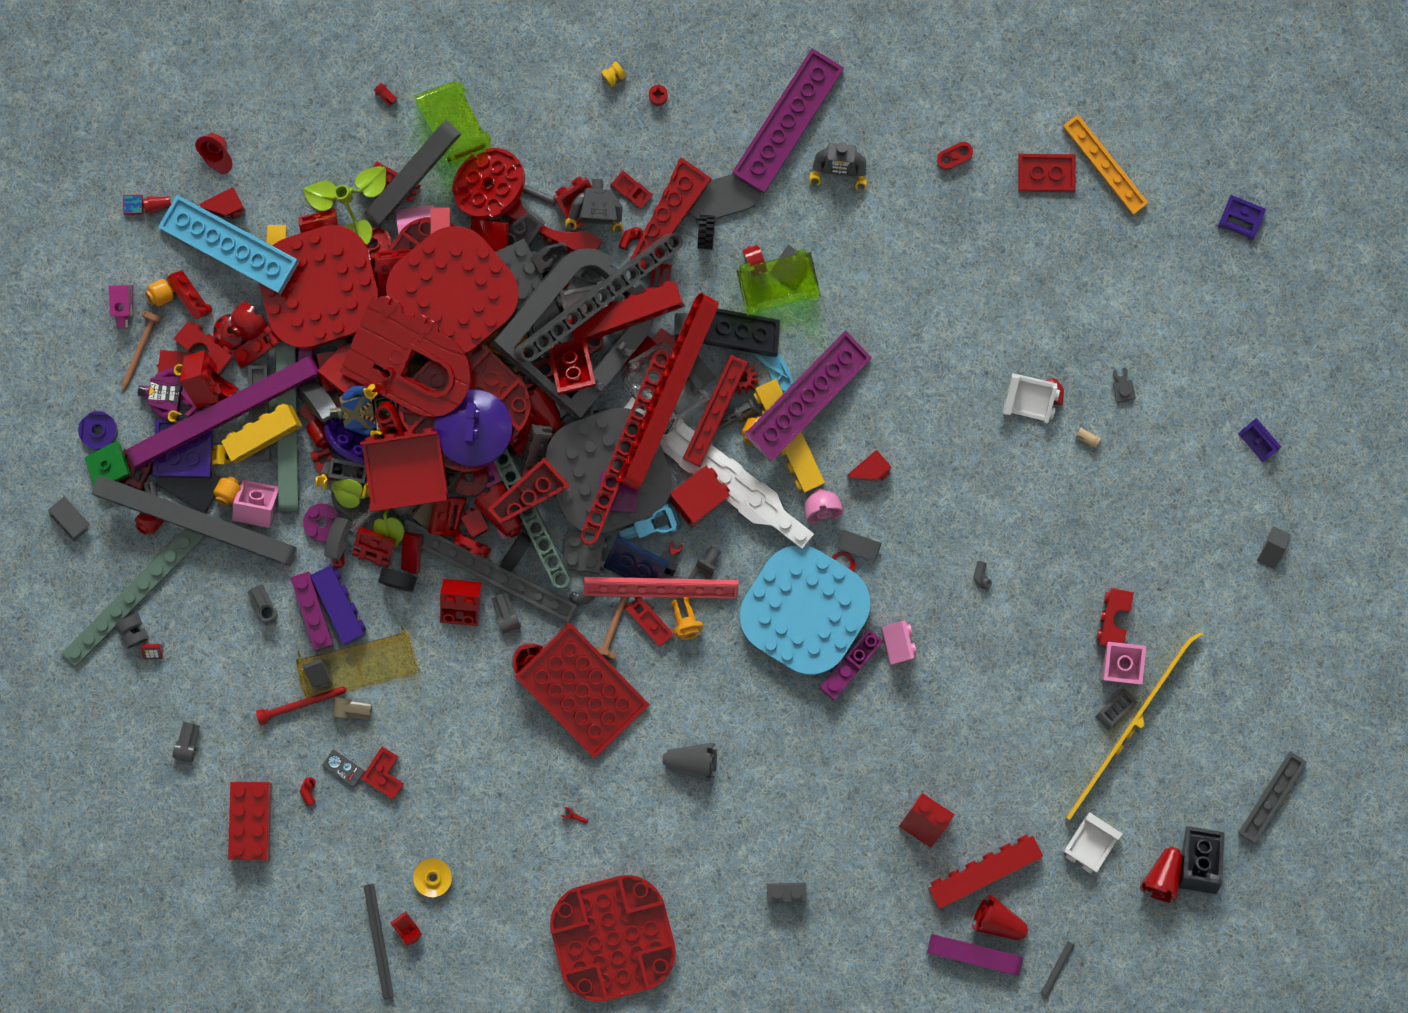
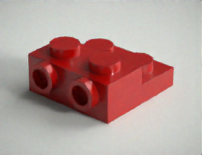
[553,176,592,231]

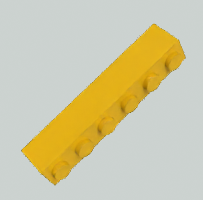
[753,379,825,493]

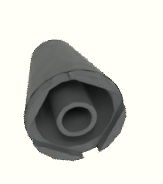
[663,743,717,781]

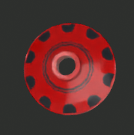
[213,313,249,351]

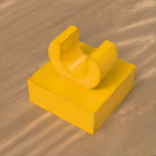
[212,445,231,466]

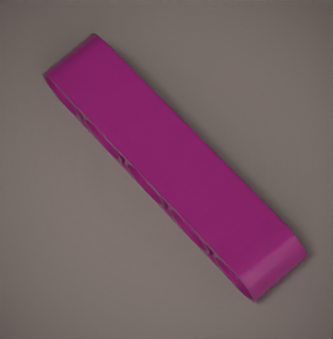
[927,934,1024,976]

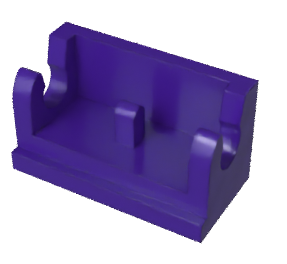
[1238,418,1281,462]

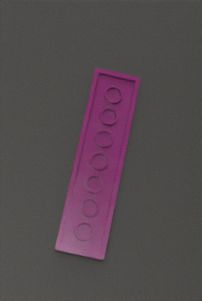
[732,48,844,194]
[744,330,872,462]

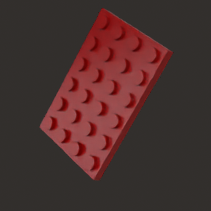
[514,622,650,759]

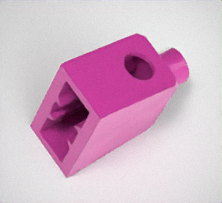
[108,285,133,328]

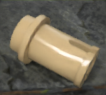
[1075,427,1101,448]

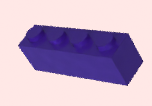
[310,565,367,646]

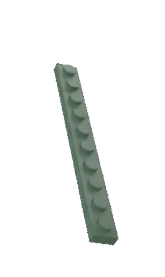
[62,529,205,667]

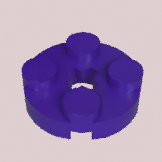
[78,411,118,450]

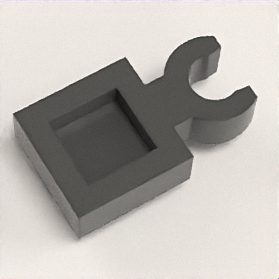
[1113,367,1136,403]

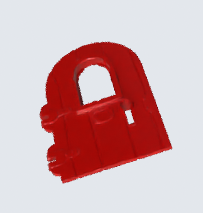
[339,295,471,417]

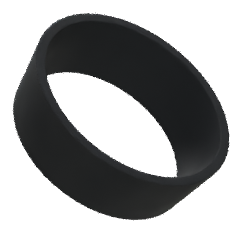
[499,532,532,572]

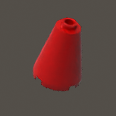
[528,386,563,435]
[474,482,522,538]
[1139,847,1183,903]
[972,895,1028,941]

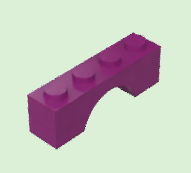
[290,571,335,652]

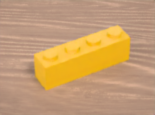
[221,404,303,463]

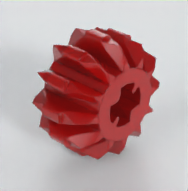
[737,366,759,395]

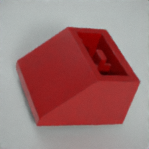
[440,579,481,626]

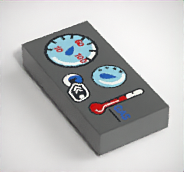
[322,749,365,787]

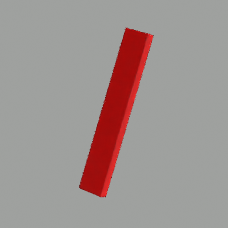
[682,355,749,467]

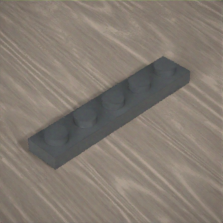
[248,365,270,461]
[1238,751,1306,843]

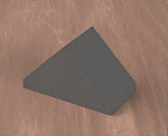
[1257,526,1291,569]

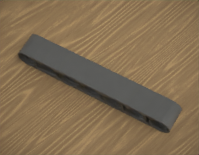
[364,120,461,228]

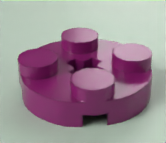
[303,503,341,542]

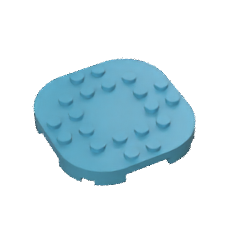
[740,545,871,676]

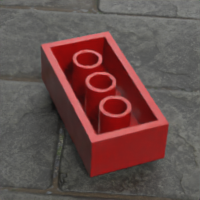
[228,782,272,860]

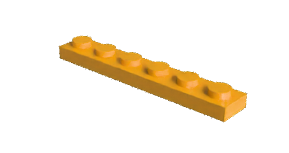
[1063,115,1148,215]

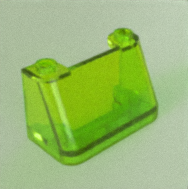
[414,80,492,168]
[736,249,821,315]

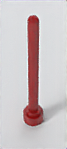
[256,686,346,725]

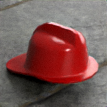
[195,132,233,174]

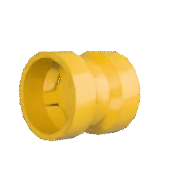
[600,61,627,88]

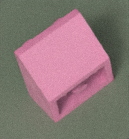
[881,620,917,666]

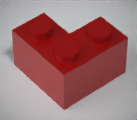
[180,350,221,408]

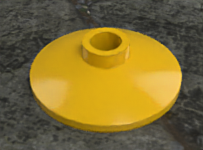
[413,858,452,897]

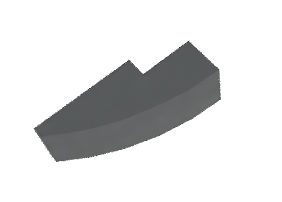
[297,379,337,422]

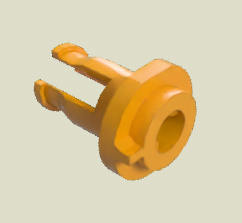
[671,597,704,640]

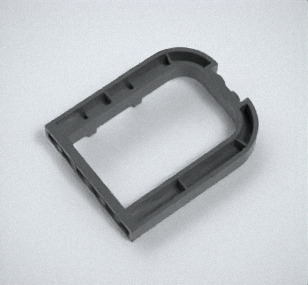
[489,249,654,419]

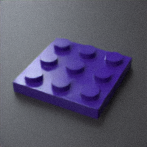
[153,419,213,478]

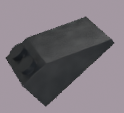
[1179,826,1224,894]

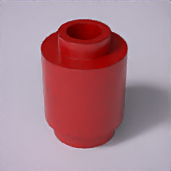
[306,419,330,448]

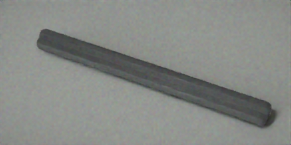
[364,884,394,999]

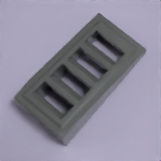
[1095,689,1137,730]

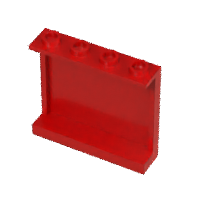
[360,428,449,512]

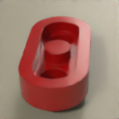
[937,142,973,170]

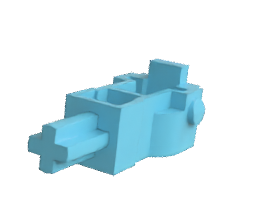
[619,504,681,540]

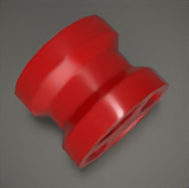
[649,84,668,106]

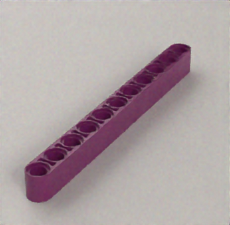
[126,356,320,469]

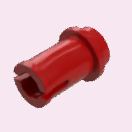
[374,83,398,107]

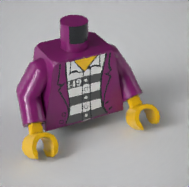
[138,364,183,424]

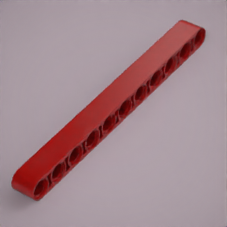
[618,292,719,490]
[580,350,670,547]

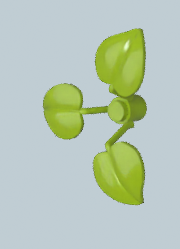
[303,166,386,246]
[331,479,405,547]

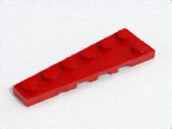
[630,157,712,268]

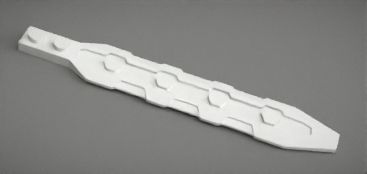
[624,397,814,550]

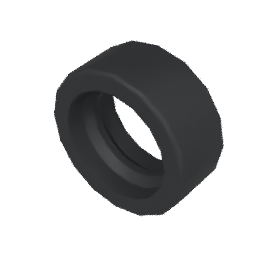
[378,568,417,592]

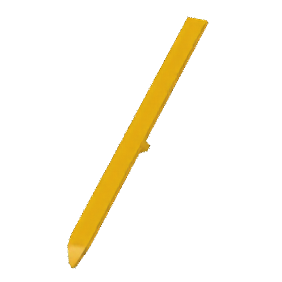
[1065,632,1204,820]

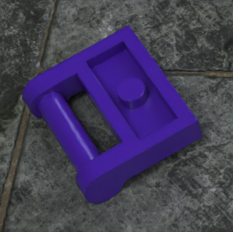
[1217,195,1266,241]

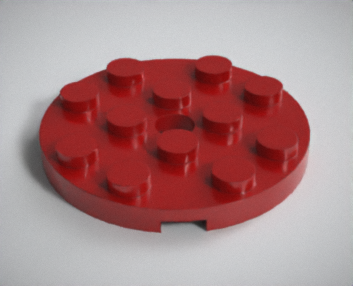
[452,148,525,220]

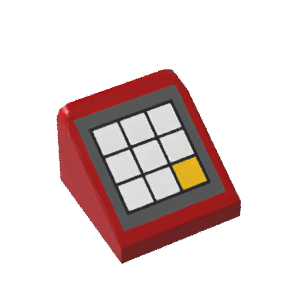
[141,644,163,659]

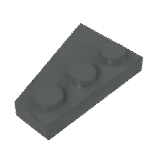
[508,211,546,247]

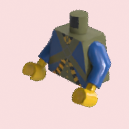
[329,384,383,440]

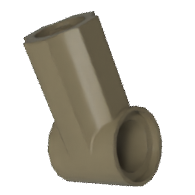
[332,698,372,721]

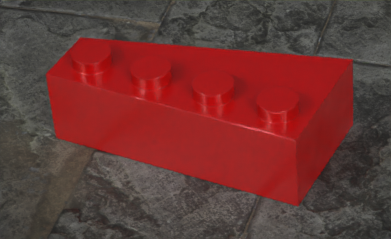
[485,458,570,526]

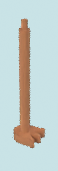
[121,310,161,391]
[597,597,628,660]

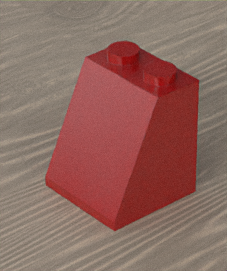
[668,465,730,529]
[898,793,955,848]

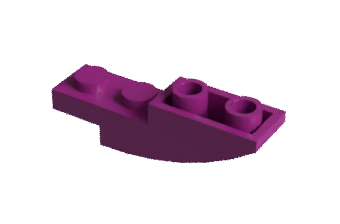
[819,629,883,701]

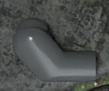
[974,561,992,589]
[570,592,594,605]

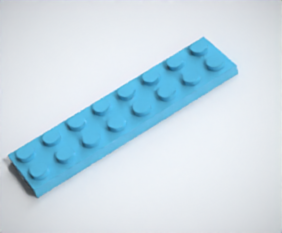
[158,195,300,295]

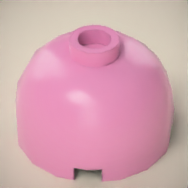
[804,489,844,524]

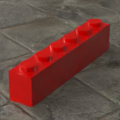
[568,281,685,343]
[928,834,1044,909]

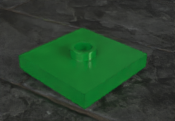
[85,441,131,485]

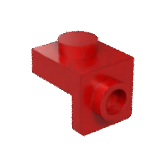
[390,911,422,946]

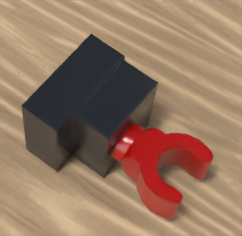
[661,540,683,577]

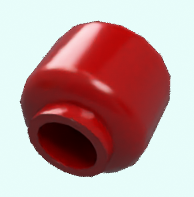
[135,512,164,535]

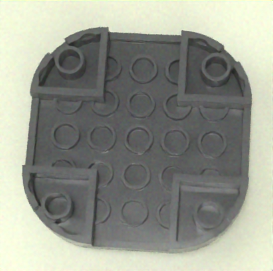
[546,408,672,534]

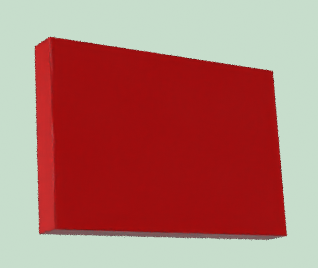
[1018,153,1076,193]

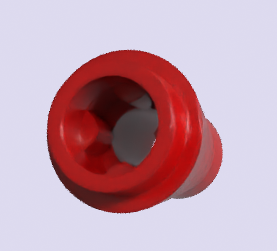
[142,196,171,215]

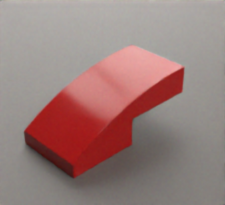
[610,170,653,209]

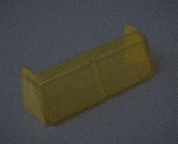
[296,625,419,698]

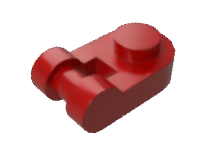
[310,446,336,481]

